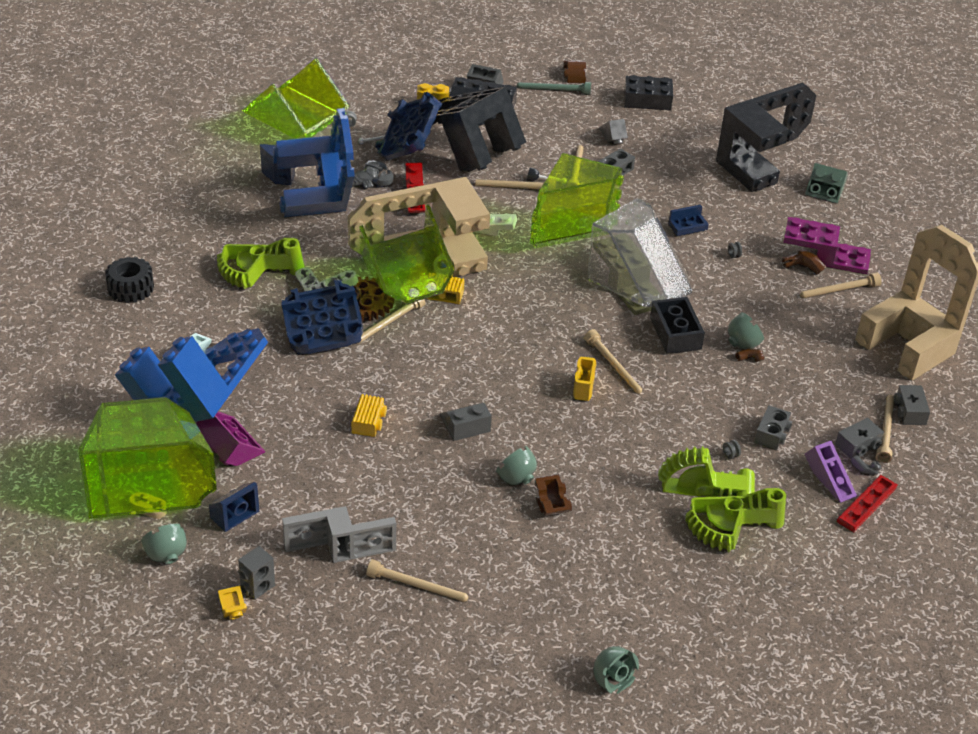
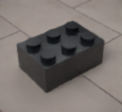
[624,75,673,111]
[650,297,705,354]

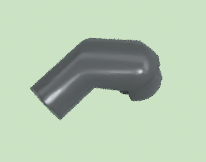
[850,455,881,475]

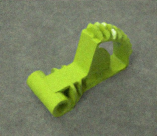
[217,238,305,289]
[658,446,755,497]
[685,488,786,553]

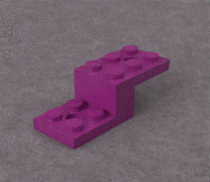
[783,217,871,275]

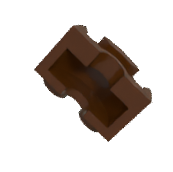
[563,60,586,83]
[535,474,572,516]

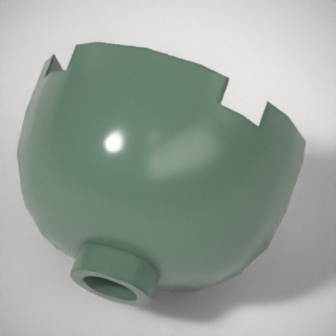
[728,312,764,350]
[496,446,537,485]
[141,524,187,564]
[593,646,639,694]

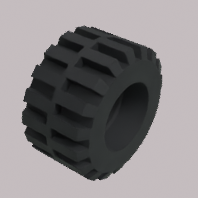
[105,257,154,303]

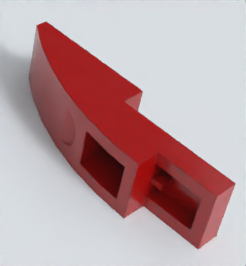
[405,163,425,213]

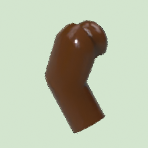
[735,349,765,362]

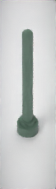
[516,82,591,95]

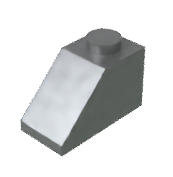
[599,119,628,145]

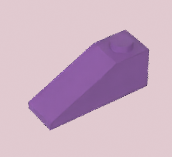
[805,441,857,503]

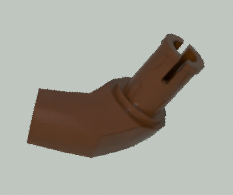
[782,250,826,275]

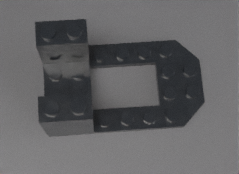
[716,82,817,192]
[433,87,526,172]

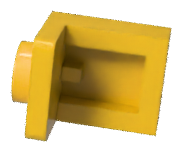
[218,585,247,620]

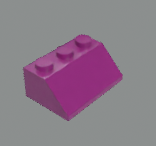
[194,411,265,466]

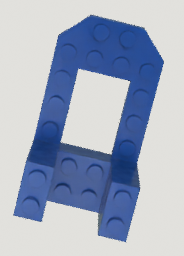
[272,108,355,218]
[115,328,268,430]

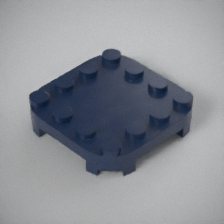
[374,92,442,160]
[281,280,363,355]

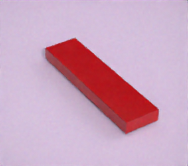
[836,474,898,533]

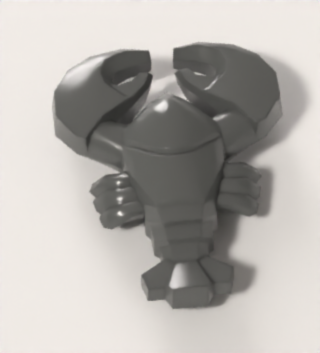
[352,160,394,188]

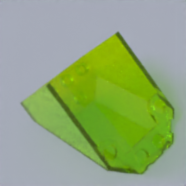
[243,58,350,139]
[530,153,624,248]
[359,204,455,304]

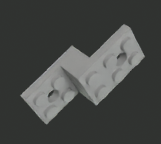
[282,506,397,563]

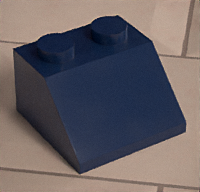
[260,144,295,185]
[209,482,260,532]

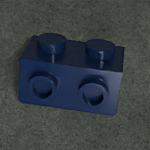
[668,205,709,236]

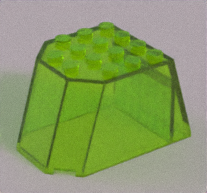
[78,397,217,519]

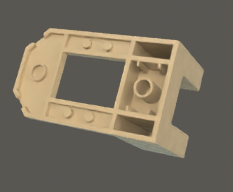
[347,177,490,277]
[855,225,978,381]

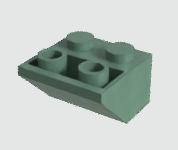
[805,163,848,203]

